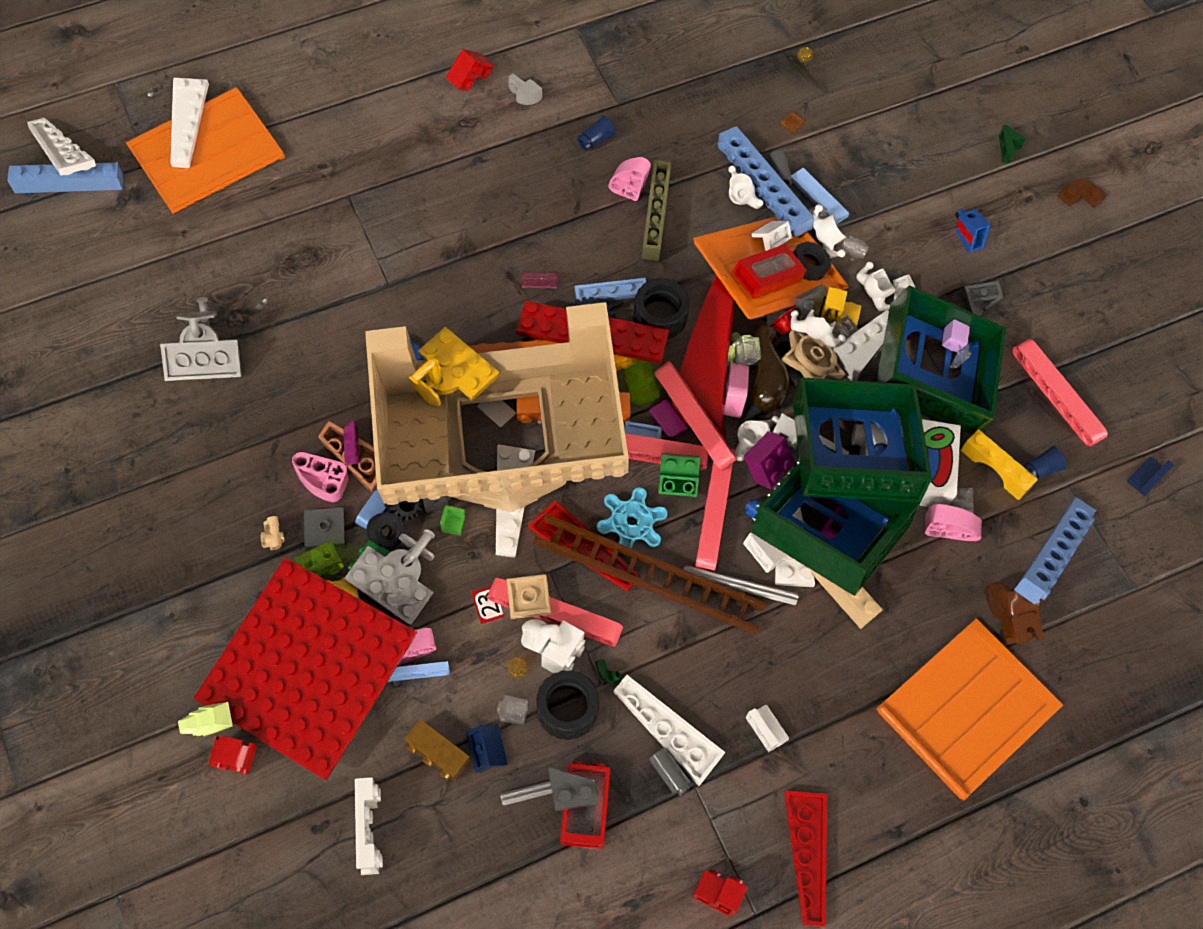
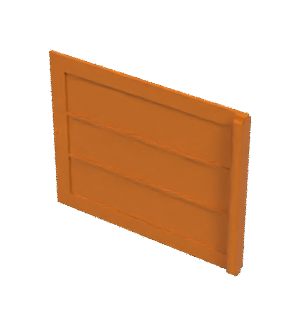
[125,87,285,214]
[693,217,849,320]
[876,618,1063,801]

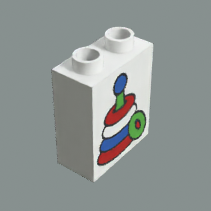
[851,419,961,507]

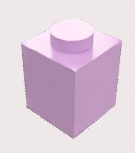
[941,320,970,352]

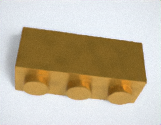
[404,719,470,782]

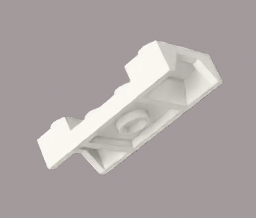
[355,777,383,875]

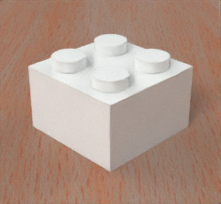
[542,620,585,673]

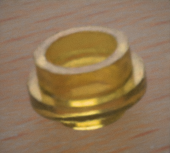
[797,47,813,62]
[507,658,528,678]

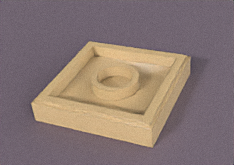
[506,574,551,619]

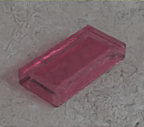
[521,272,558,289]

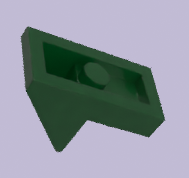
[999,125,1025,163]

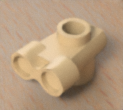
[261,516,284,550]

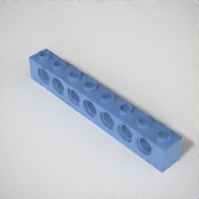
[718,126,814,237]
[1014,497,1096,604]

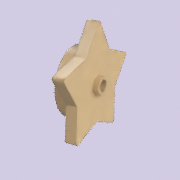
[782,330,845,379]

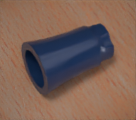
[577,115,616,151]
[1022,446,1066,480]

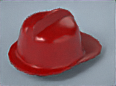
[769,306,796,335]

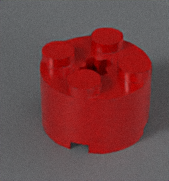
[208,736,258,775]

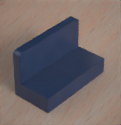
[1127,457,1174,496]
[466,725,508,773]

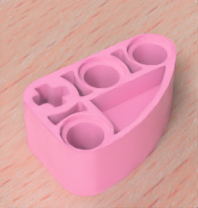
[608,157,651,201]
[723,362,749,418]
[292,452,349,503]
[925,504,982,541]
[398,628,436,665]

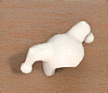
[728,166,763,209]
[811,204,846,258]
[856,262,896,311]
[790,309,846,348]
[735,416,779,462]
[521,619,560,654]

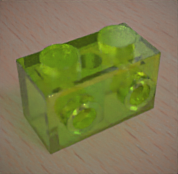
[624,360,660,406]
[294,540,343,578]

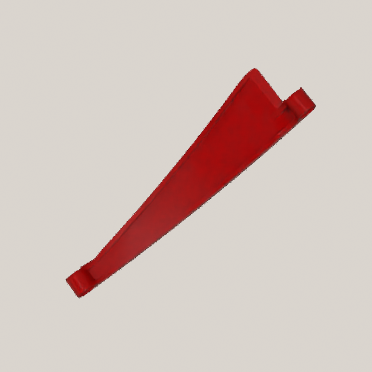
[671,275,736,441]

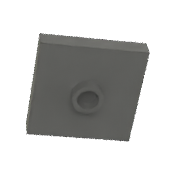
[304,507,345,549]

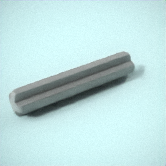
[500,781,552,805]

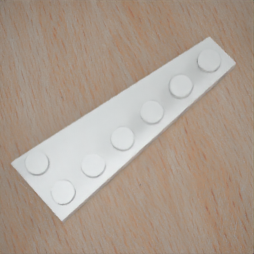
[27,118,96,176]

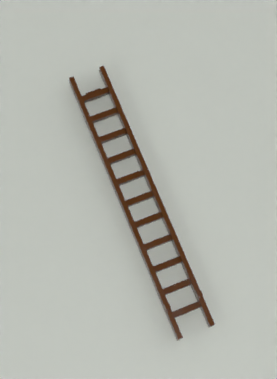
[533,514,767,634]

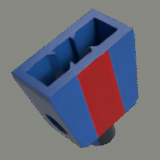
[955,209,991,253]

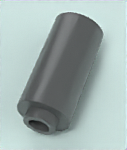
[769,149,793,187]
[649,747,691,796]

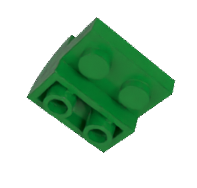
[658,453,700,497]

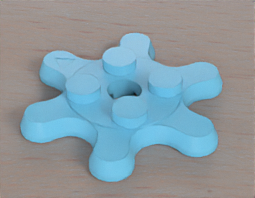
[597,487,668,548]

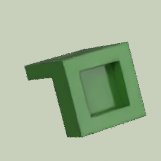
[440,505,466,536]

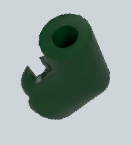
[595,659,621,684]

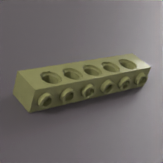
[641,160,671,261]

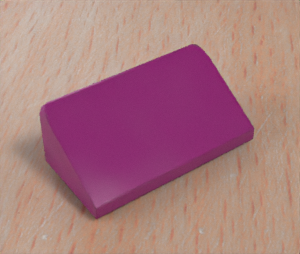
[649,399,688,440]
[343,421,360,465]

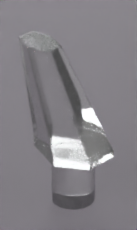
[950,344,971,368]

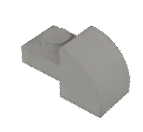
[508,74,542,105]

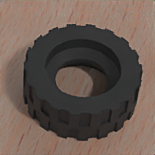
[793,241,831,281]

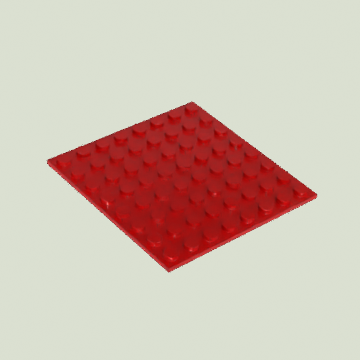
[193,557,418,781]

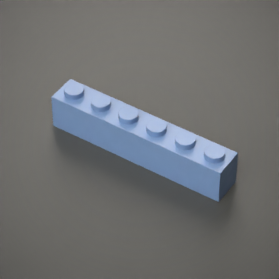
[7,162,124,193]

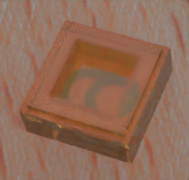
[780,112,804,134]

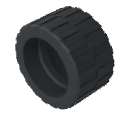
[633,278,690,339]
[536,670,599,740]

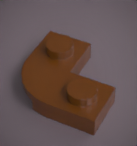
[1057,179,1107,208]

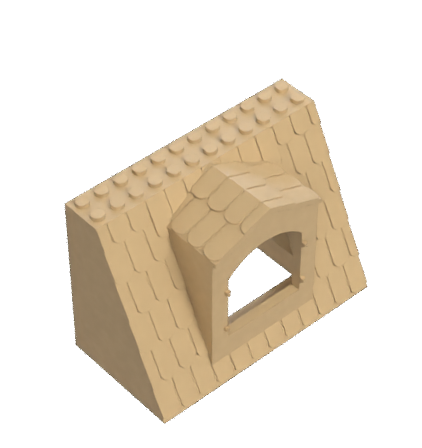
[365,302,629,512]

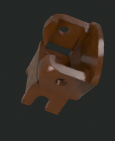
[985,582,1045,645]

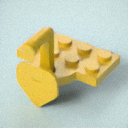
[409,326,500,407]

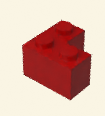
[446,49,495,91]
[692,869,748,918]

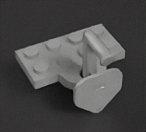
[160,297,242,381]
[344,529,435,626]

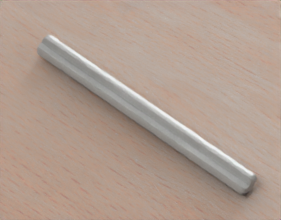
[683,565,798,605]

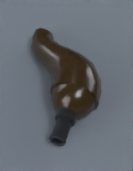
[738,325,790,424]

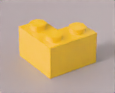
[820,287,861,333]

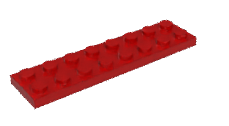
[516,301,669,364]

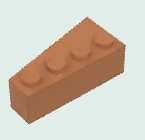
[318,421,377,494]

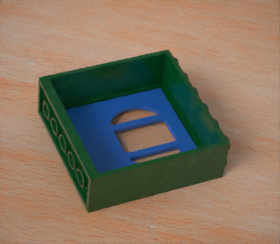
[876,285,1006,435]
[793,377,932,502]
[751,445,921,596]

